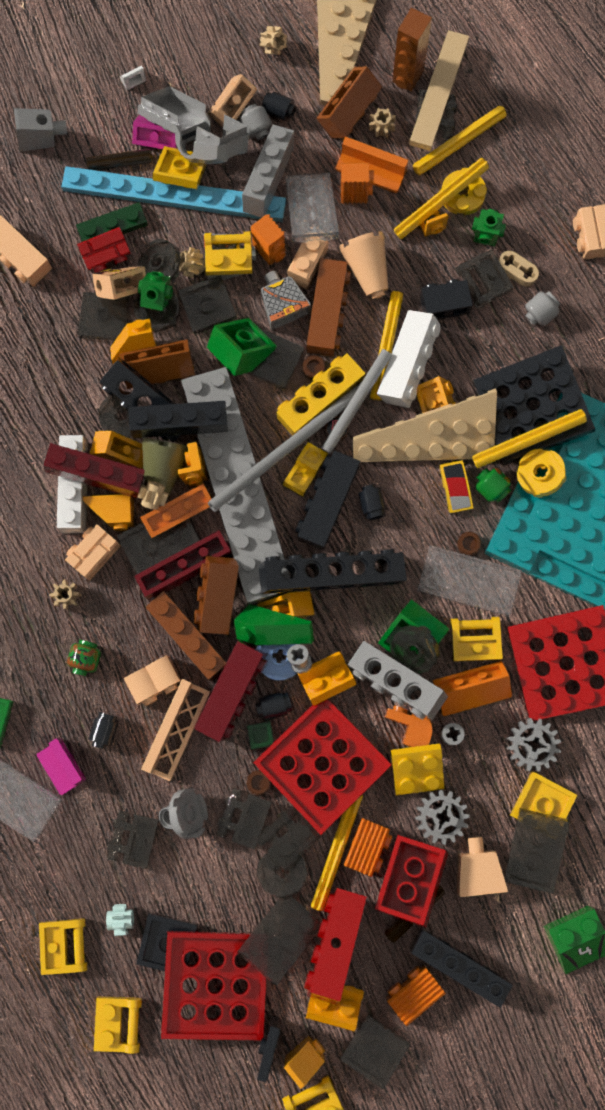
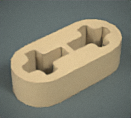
[498,251,539,287]

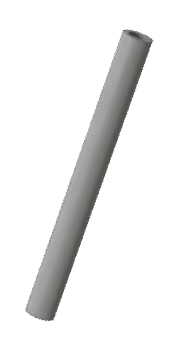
[321,349,392,454]

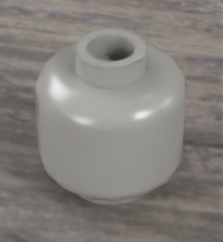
[239,104,272,141]
[525,291,560,326]

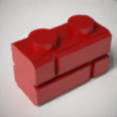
[77,227,130,273]

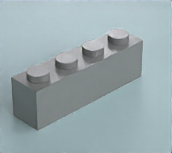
[242,125,294,217]

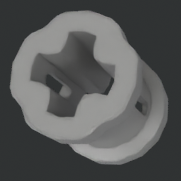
[287,644,312,674]
[440,723,464,746]

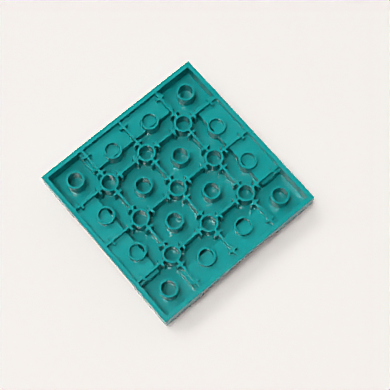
[484,392,605,609]

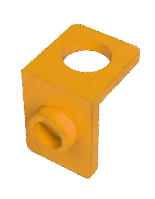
[420,211,449,237]

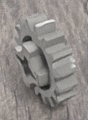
[506,718,561,772]
[415,790,470,845]

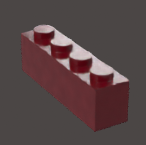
[43,443,145,499]
[134,530,233,602]
[194,641,268,742]

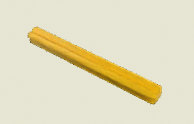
[412,106,507,175]
[394,158,489,239]
[370,291,403,401]
[472,409,587,468]
[311,795,363,911]

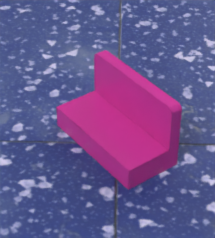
[132,115,178,149]
[37,738,86,795]

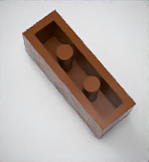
[316,66,382,138]
[119,339,195,389]
[194,556,239,635]

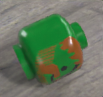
[476,467,511,503]
[67,640,101,677]

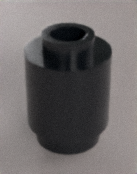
[262,92,296,121]
[358,484,387,521]
[255,692,292,721]
[88,712,118,750]

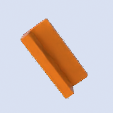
[336,136,408,193]
[140,484,212,538]
[432,661,512,716]

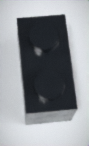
[420,279,473,320]

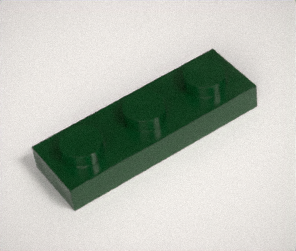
[76,202,148,242]

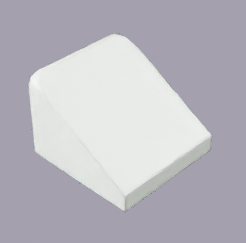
[120,66,146,90]

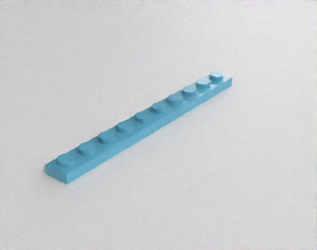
[61,166,286,223]

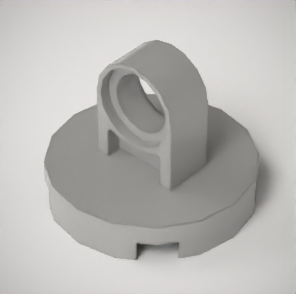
[159,788,208,839]

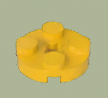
[441,168,487,215]
[517,449,566,498]

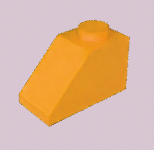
[110,319,157,364]
[90,431,143,469]
[83,494,134,531]
[257,591,315,619]
[284,1035,325,1089]

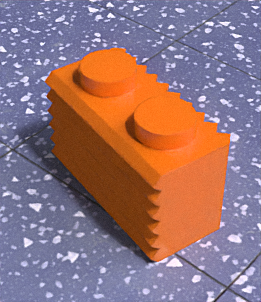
[341,162,374,204]
[250,214,286,265]
[344,818,392,877]
[386,965,446,1027]

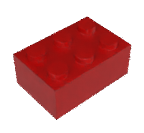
[375,835,448,928]

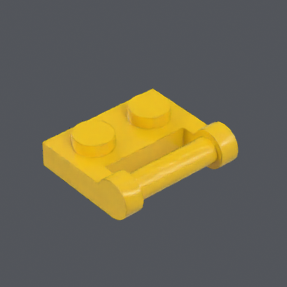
[204,231,252,276]
[450,617,503,662]
[39,918,87,975]
[94,996,142,1054]
[282,1075,344,1110]

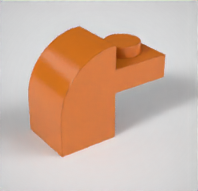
[385,705,432,747]

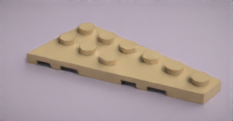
[317,0,377,106]
[353,388,497,462]

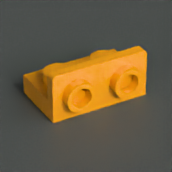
[417,376,456,413]
[178,442,208,486]
[297,651,357,706]
[305,985,364,1032]

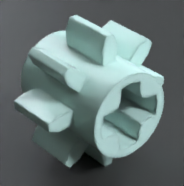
[106,904,134,936]

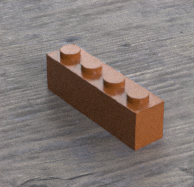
[392,7,432,92]
[306,258,351,357]
[146,591,226,682]

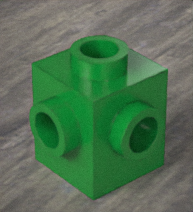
[472,209,506,247]
[138,271,173,311]

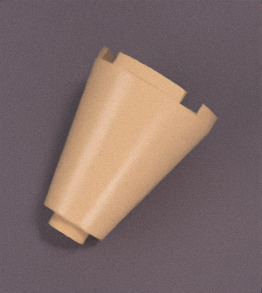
[339,231,388,299]

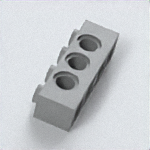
[347,641,448,721]

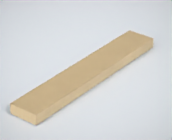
[409,30,469,151]

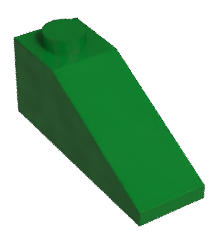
[234,604,314,645]

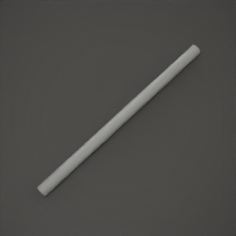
[208,382,362,512]

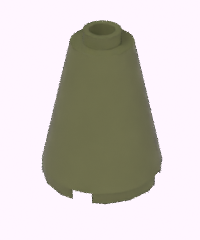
[142,438,188,500]

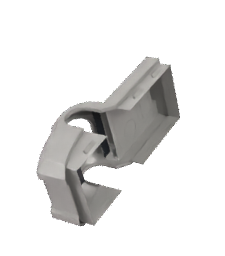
[138,86,249,164]

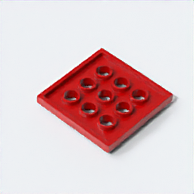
[508,605,605,721]
[253,699,392,835]
[161,931,268,1040]

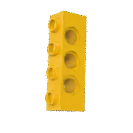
[276,353,366,436]

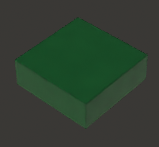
[247,721,275,750]

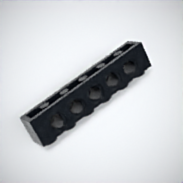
[258,549,407,594]

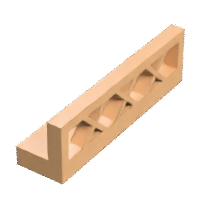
[141,679,211,781]

